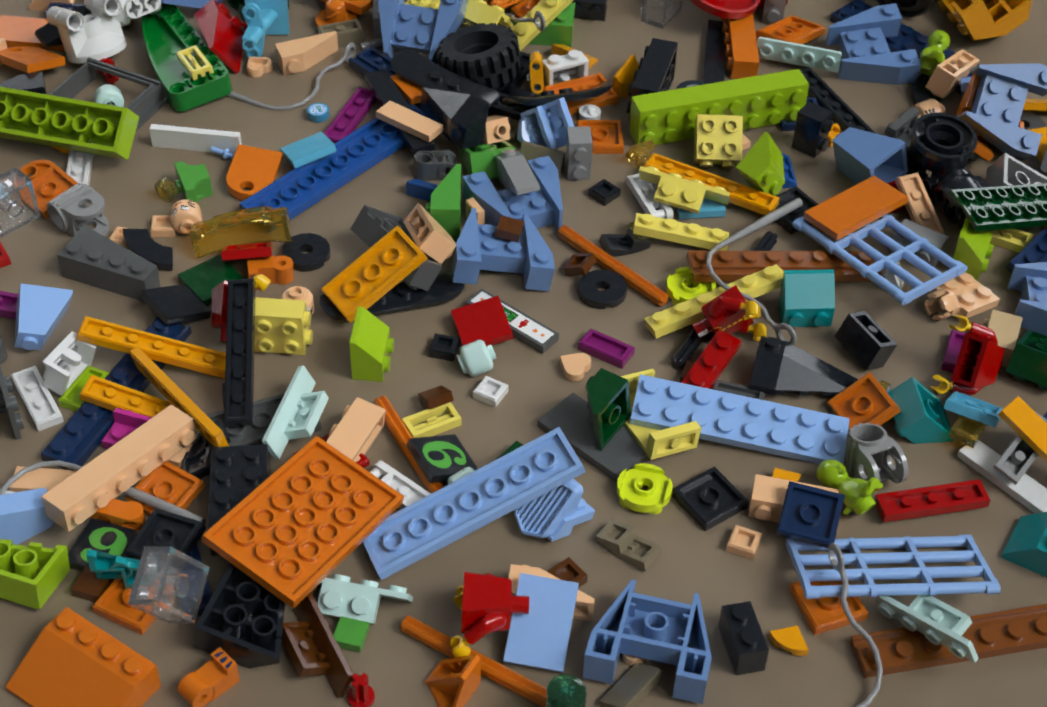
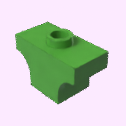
[174,161,213,203]

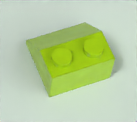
[736,131,785,196]
[953,217,994,281]
[349,306,394,382]

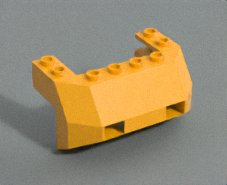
[934,0,1032,40]

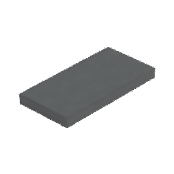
[207,393,322,446]
[538,393,648,481]

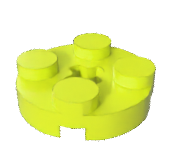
[666,266,716,306]
[617,463,673,515]

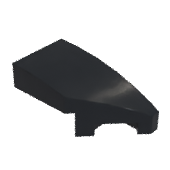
[599,229,652,257]

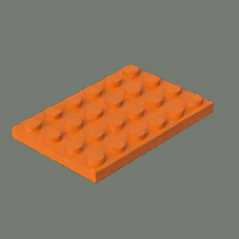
[202,435,404,609]

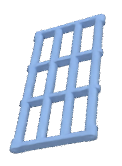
[792,214,968,305]
[785,534,1001,599]

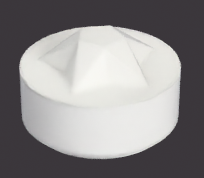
[579,104,601,120]

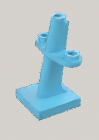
[242,0,290,58]

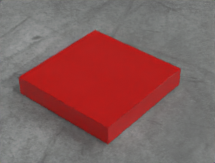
[221,242,272,261]
[451,296,514,346]

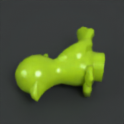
[919,30,950,76]
[816,459,883,516]

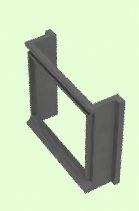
[49,57,168,131]

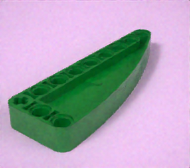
[142,0,232,112]

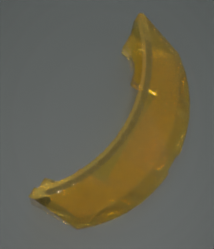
[189,206,292,258]

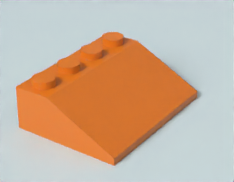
[5,607,161,707]

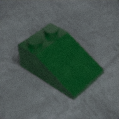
[1006,329,1047,391]

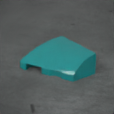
[86,550,158,588]

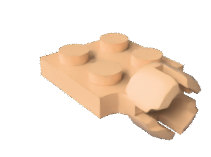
[924,272,1000,320]

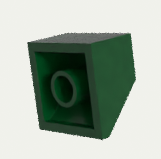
[585,368,631,451]

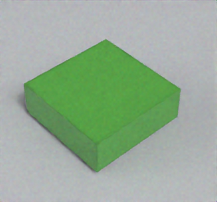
[333,616,370,653]

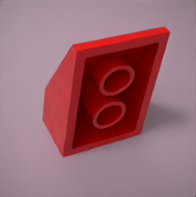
[194,0,244,74]

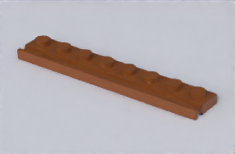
[686,250,883,282]
[850,604,1047,678]

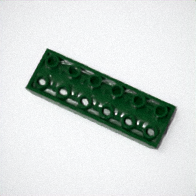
[949,183,1047,232]

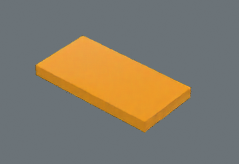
[321,225,428,323]

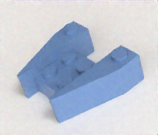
[378,0,468,64]
[826,3,921,85]
[957,63,1047,160]
[463,156,563,230]
[451,208,555,291]
[1007,262,1047,336]
[583,580,712,704]

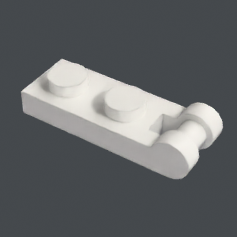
[626,174,673,219]
[370,460,431,509]

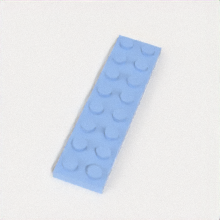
[630,374,850,464]
[363,427,585,580]

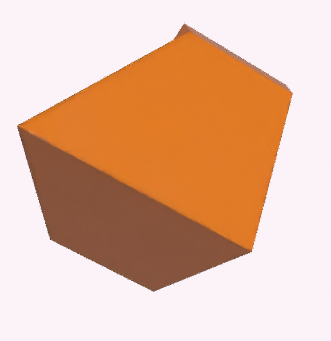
[425,654,481,707]

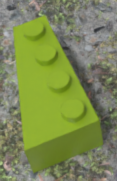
[0,539,70,610]

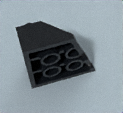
[193,563,285,668]

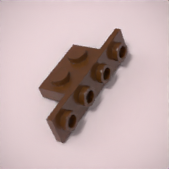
[282,592,353,698]

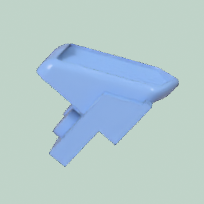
[517,97,574,149]
[514,479,595,542]

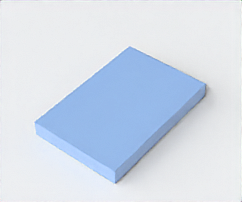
[503,573,579,673]

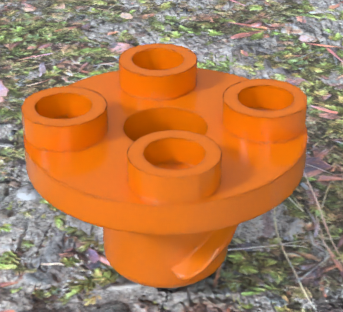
[315,0,357,31]

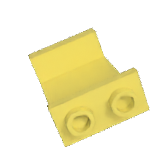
[621,369,701,460]

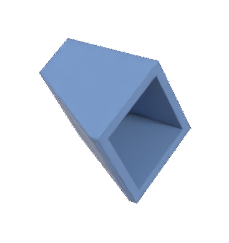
[832,127,908,184]

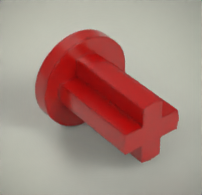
[96,58,119,85]
[347,673,375,707]

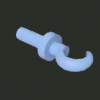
[210,146,235,160]

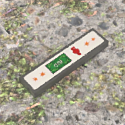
[466,289,559,353]

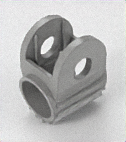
[46,183,109,237]
[844,422,909,484]

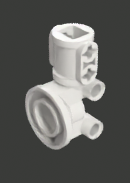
[46,0,161,63]

